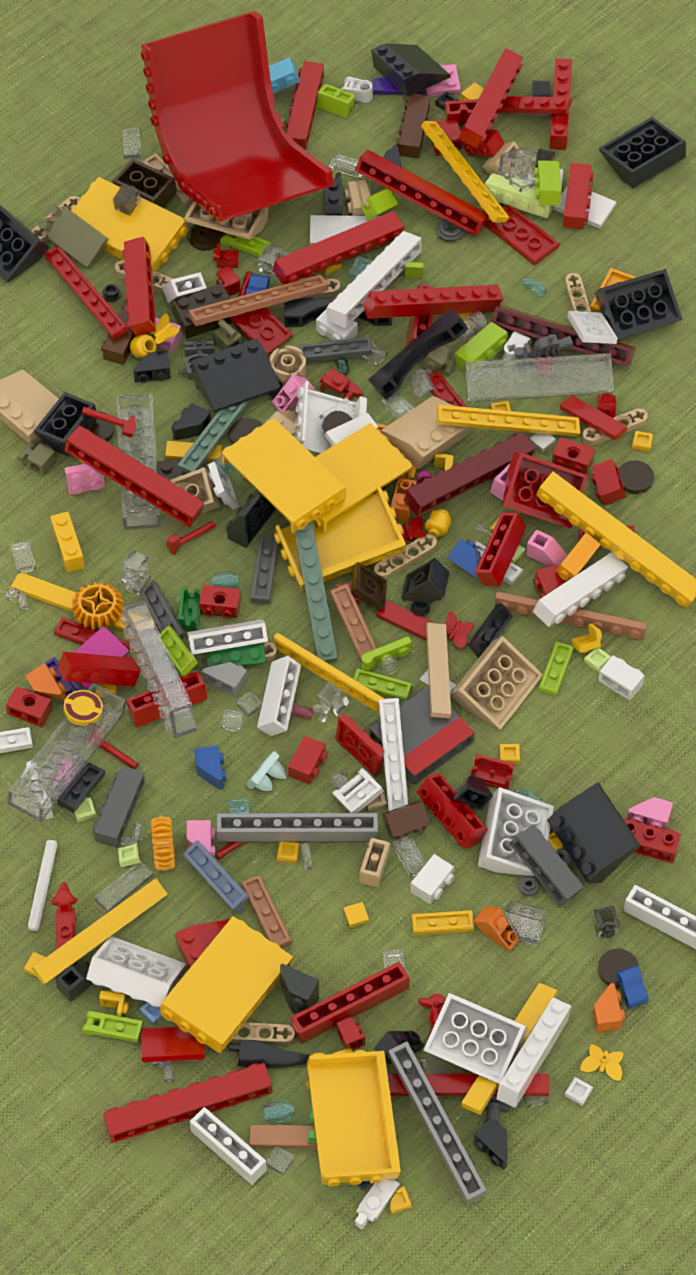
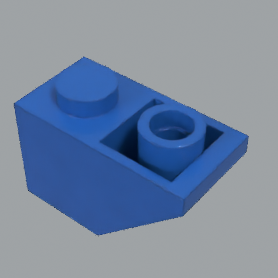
[194,745,226,789]

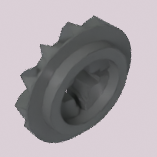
[436,219,464,242]

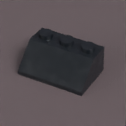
[34,392,98,456]

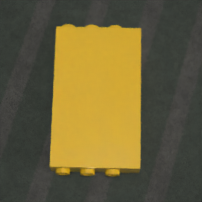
[71,177,188,272]
[221,418,346,533]
[312,423,413,532]
[273,486,406,592]
[160,916,293,1054]
[307,1050,401,1186]

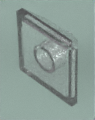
[504,900,550,946]

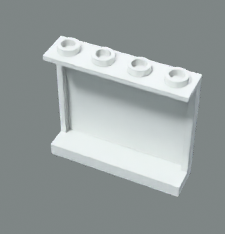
[294,381,367,456]

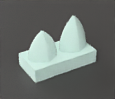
[246,751,287,791]

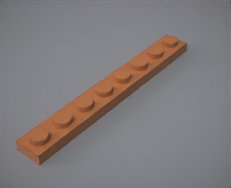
[189,275,328,326]
[495,592,647,640]

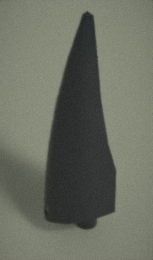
[229,1039,312,1068]

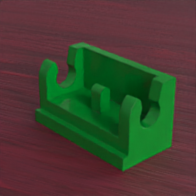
[178,587,200,631]

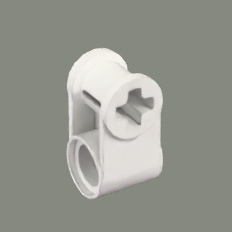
[341,77,373,103]
[503,331,532,366]

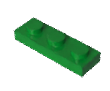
[207,643,266,667]

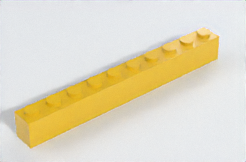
[536,472,696,608]

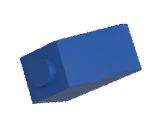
[448,539,481,579]

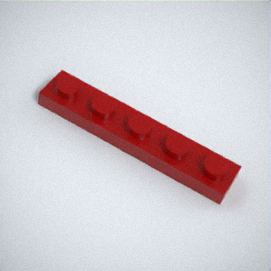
[495,96,572,114]

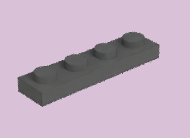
[299,337,372,363]
[251,535,278,604]
[139,580,186,640]

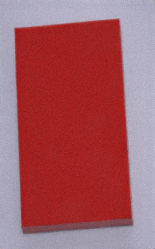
[485,205,560,266]

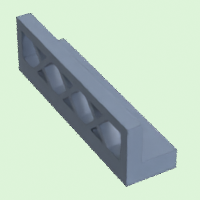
[183,840,250,914]

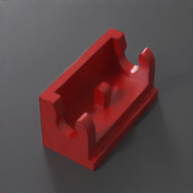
[471,754,514,790]

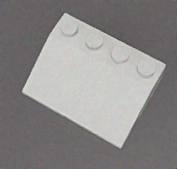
[478,787,554,877]
[86,936,186,1007]
[424,993,527,1084]

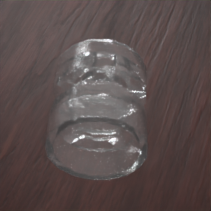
[460,311,488,343]

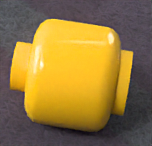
[130,334,157,359]
[425,509,452,538]

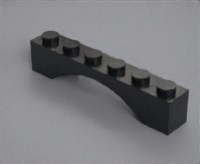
[284,298,392,327]
[368,309,468,400]

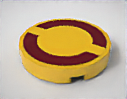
[63,690,103,726]

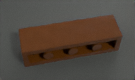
[396,94,430,158]
[101,301,136,365]

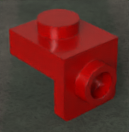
[320,368,350,395]
[597,393,616,418]

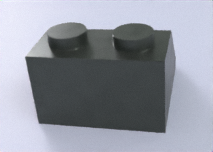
[401,558,450,604]
[280,964,319,1014]

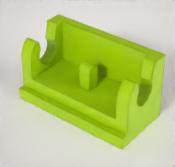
[316,84,356,119]
[361,188,398,221]

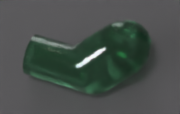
[335,357,350,376]

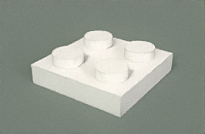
[208,461,239,510]

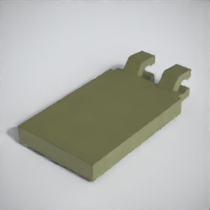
[38,204,109,268]

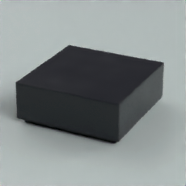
[435,92,459,111]

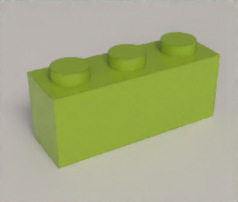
[534,160,561,206]
[455,322,508,375]

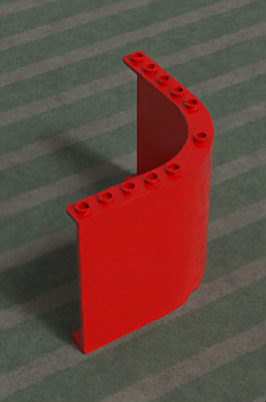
[141,11,333,222]

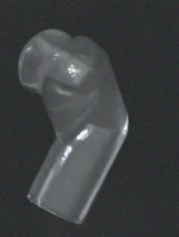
[6,587,29,611]
[121,823,143,847]
[152,1061,175,1083]

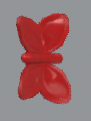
[402,516,426,543]
[443,611,474,649]

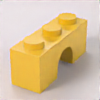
[50,512,85,573]

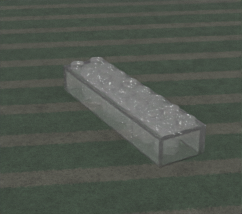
[464,353,614,402]
[116,394,161,530]
[121,600,196,738]
[7,683,126,822]

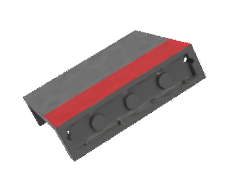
[369,686,475,785]

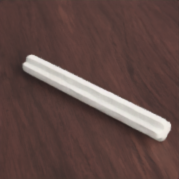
[28,840,57,931]

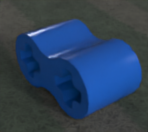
[246,273,270,295]
[616,965,649,1009]

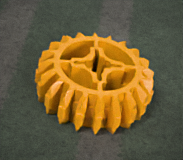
[72,581,124,630]
[151,816,175,871]

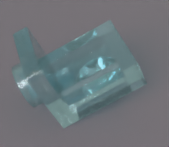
[348,256,373,281]

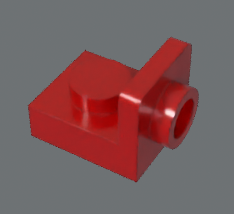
[213,244,239,268]

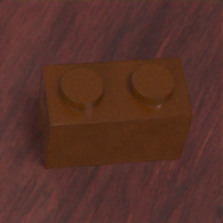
[382,800,430,839]

